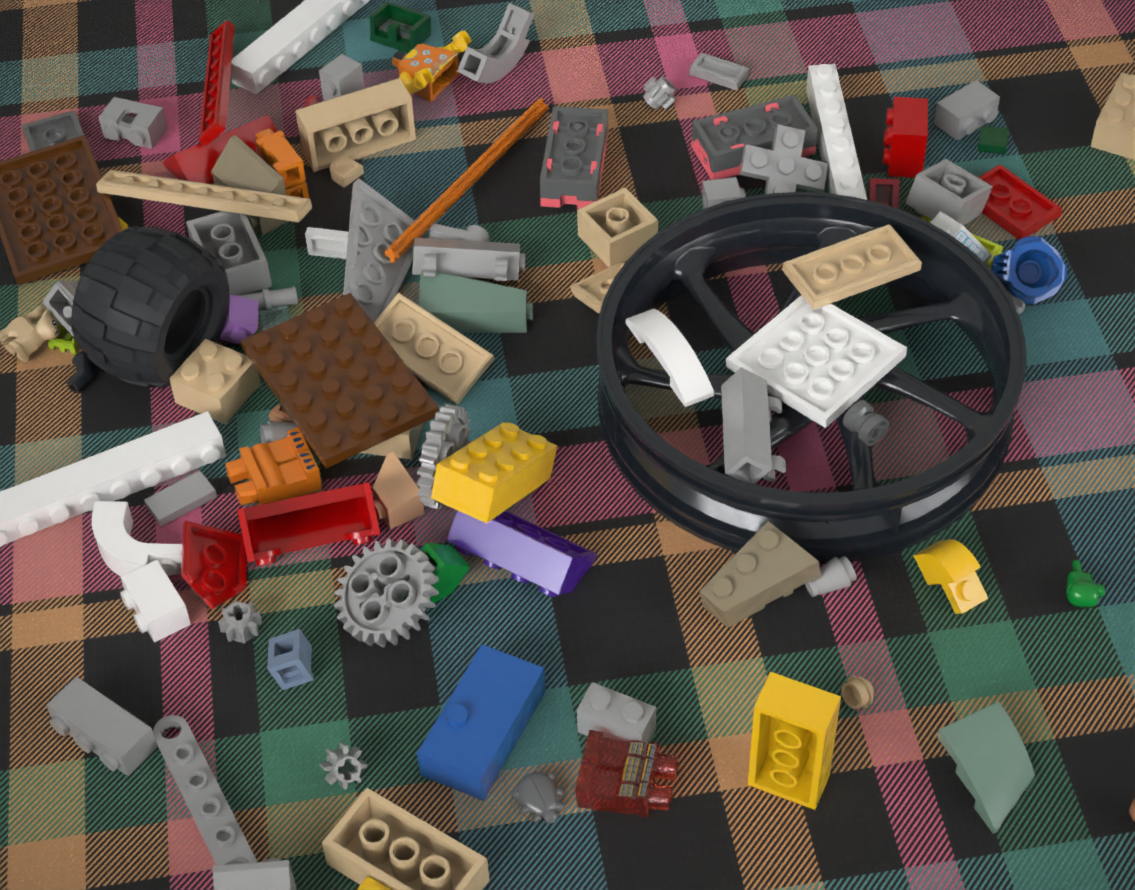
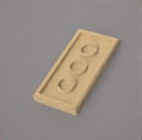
[782,224,922,310]
[374,293,495,406]

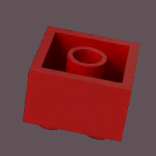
[883,97,928,178]

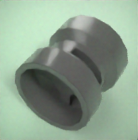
[843,400,890,446]

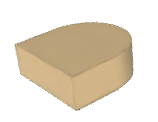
[329,158,364,188]

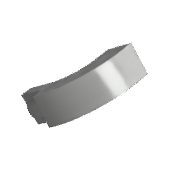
[457,3,535,84]

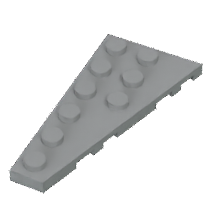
[343,178,426,323]

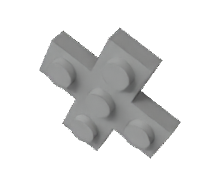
[739,124,828,194]

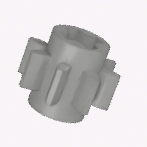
[643,76,676,110]
[218,601,262,644]
[320,741,367,789]

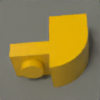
[913,539,988,614]

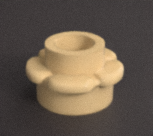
[841,676,874,709]

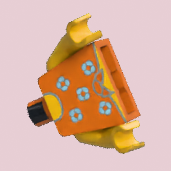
[392,30,472,102]

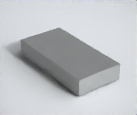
[689,53,749,91]
[144,471,217,527]

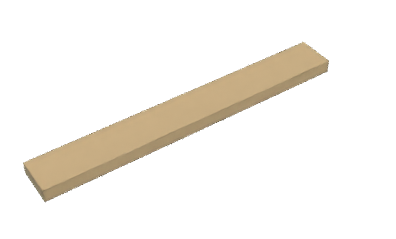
[96,170,312,222]

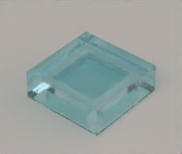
[258,305,291,331]

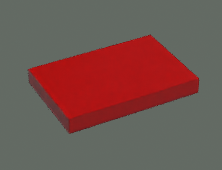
[978,164,1062,240]

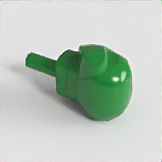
[1066,560,1105,608]

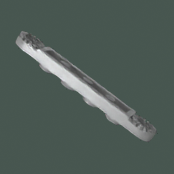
[153,715,257,865]

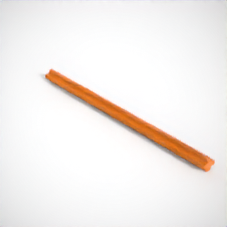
[385,98,549,263]

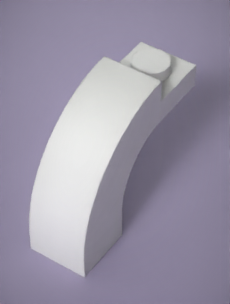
[92,501,182,576]

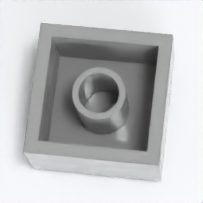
[905,159,993,225]

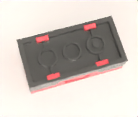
[691,95,818,180]
[540,106,609,209]

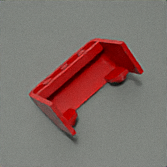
[237,482,380,566]

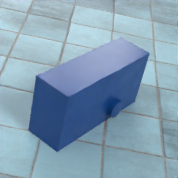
[417,644,546,801]

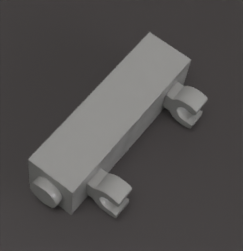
[412,238,525,281]
[721,367,786,484]

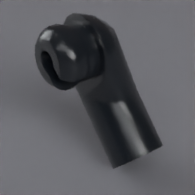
[67,351,96,393]

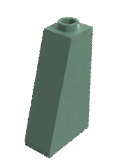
[418,270,533,333]

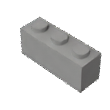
[46,676,158,776]

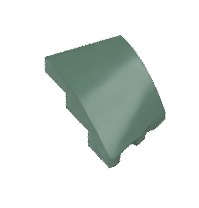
[937,701,1035,834]

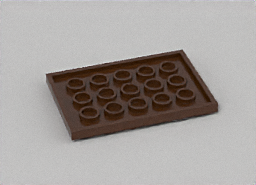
[0,135,123,285]
[241,293,439,468]

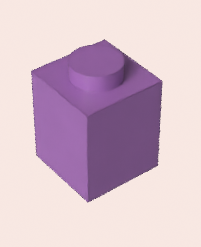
[220,294,258,345]

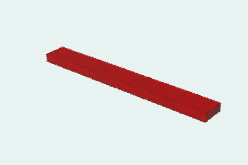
[199,20,235,146]

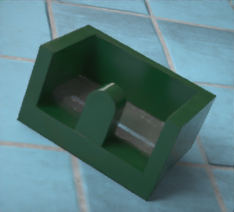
[370,1,431,53]

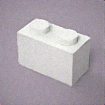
[120,560,191,642]

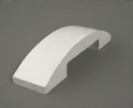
[626,309,714,407]

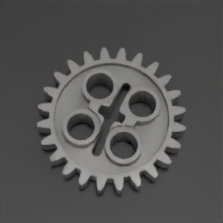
[417,404,471,509]
[334,539,439,647]

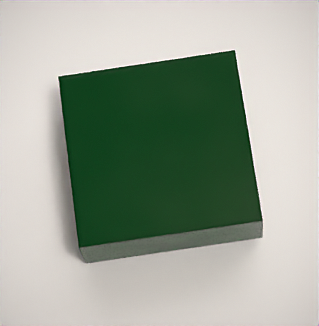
[978,126,1009,154]

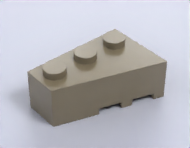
[699,521,821,628]

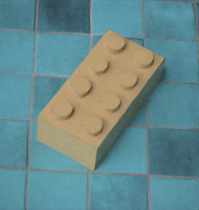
[295,78,416,172]
[322,788,490,890]

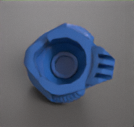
[991,236,1068,305]

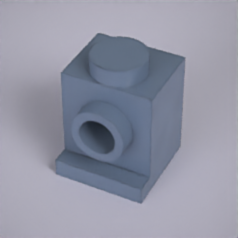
[267,629,314,690]

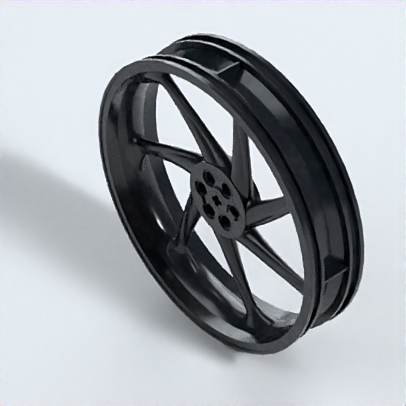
[596,192,1026,564]

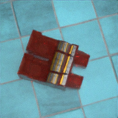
[575,730,678,818]

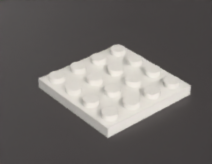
[726,295,907,428]

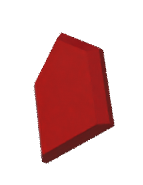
[181,520,246,610]

